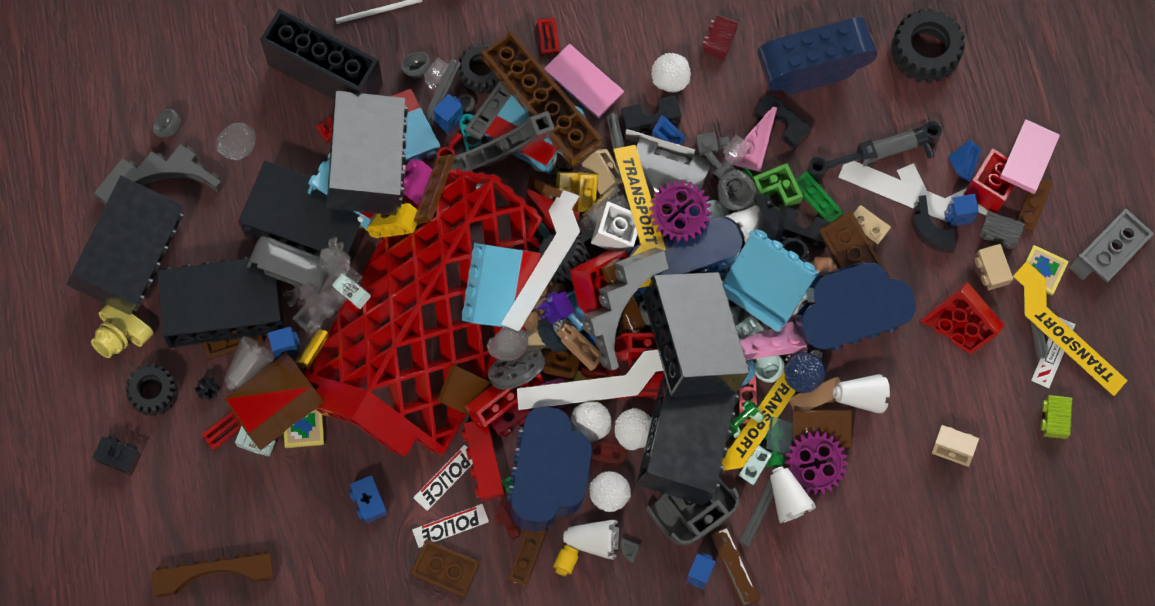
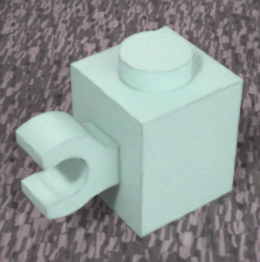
[735,315,764,340]

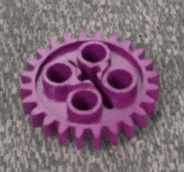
[649,179,712,243]
[784,431,848,495]

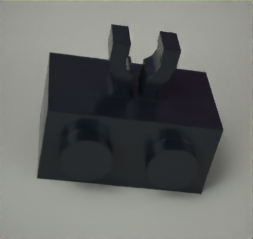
[92,436,141,476]

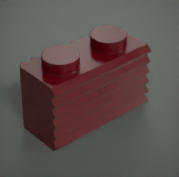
[702,15,738,60]

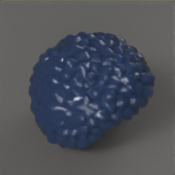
[784,352,826,394]

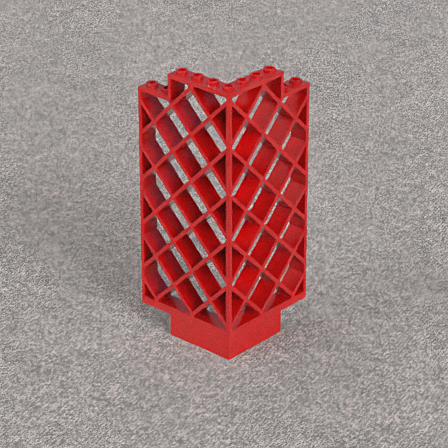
[303,169,543,457]

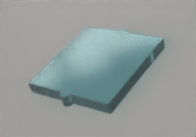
[766,417,792,454]

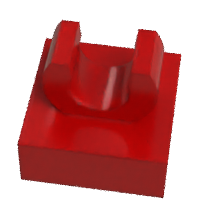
[316,116,332,143]

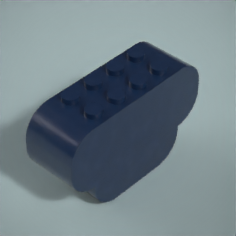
[757,17,877,94]
[630,205,742,299]
[795,263,916,350]
[507,407,592,532]

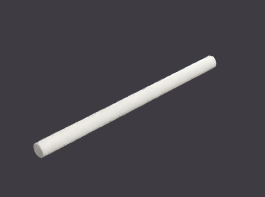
[336,0,423,24]

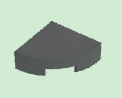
[620,538,640,564]

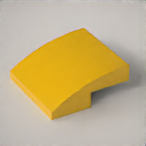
[555,172,598,212]
[296,330,329,369]

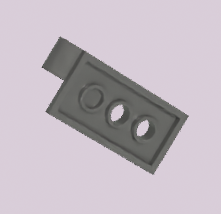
[1069,208,1154,283]

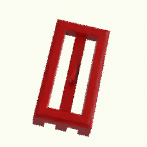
[537,18,560,56]
[202,411,241,451]

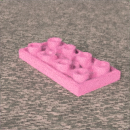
[544,44,624,119]
[1000,119,1060,194]

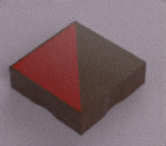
[224,352,324,451]

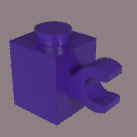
[536,292,575,324]

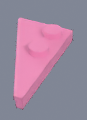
[726,107,777,172]

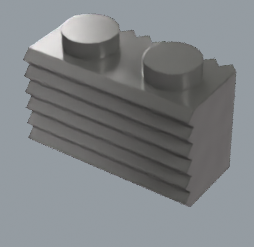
[979,211,1025,249]

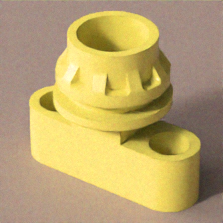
[91,305,153,358]

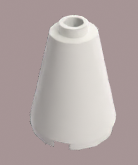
[724,205,763,250]
[833,374,890,413]
[770,466,816,523]
[564,520,619,560]

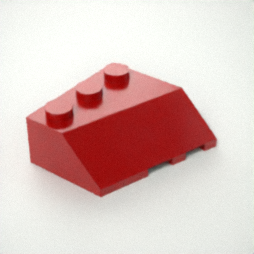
[570,250,627,314]
[920,282,1004,354]

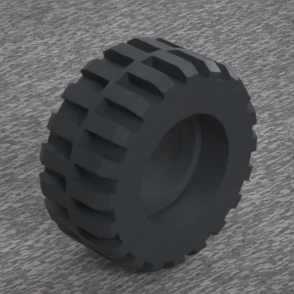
[891,8,965,83]

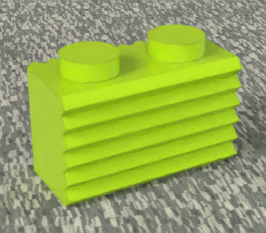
[1040,395,1072,439]

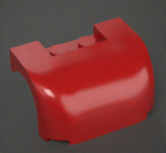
[608,333,664,399]

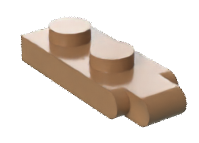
[557,323,601,370]

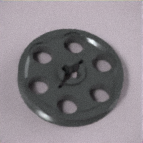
[488,346,545,389]

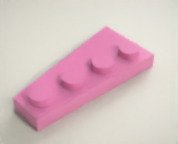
[740,321,807,360]

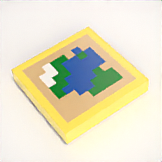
[1026,245,1069,295]
[284,410,324,448]

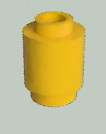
[553,545,579,576]

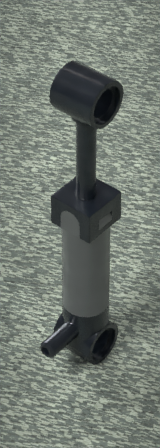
[807,121,942,181]

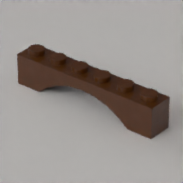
[151,551,275,598]

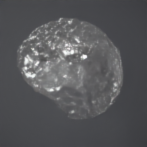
[216,123,256,160]
[487,327,528,361]

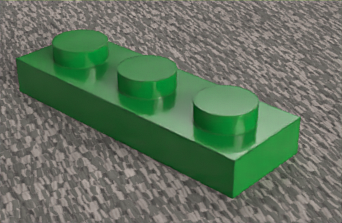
[796,171,844,222]

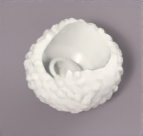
[651,53,691,93]
[571,401,612,442]
[615,408,652,450]
[589,471,631,512]

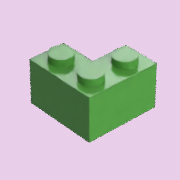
[752,163,803,208]

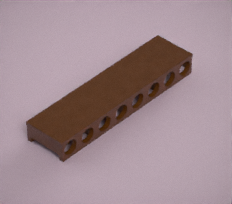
[481,30,603,168]

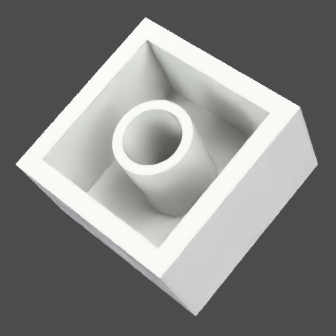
[591,201,638,255]

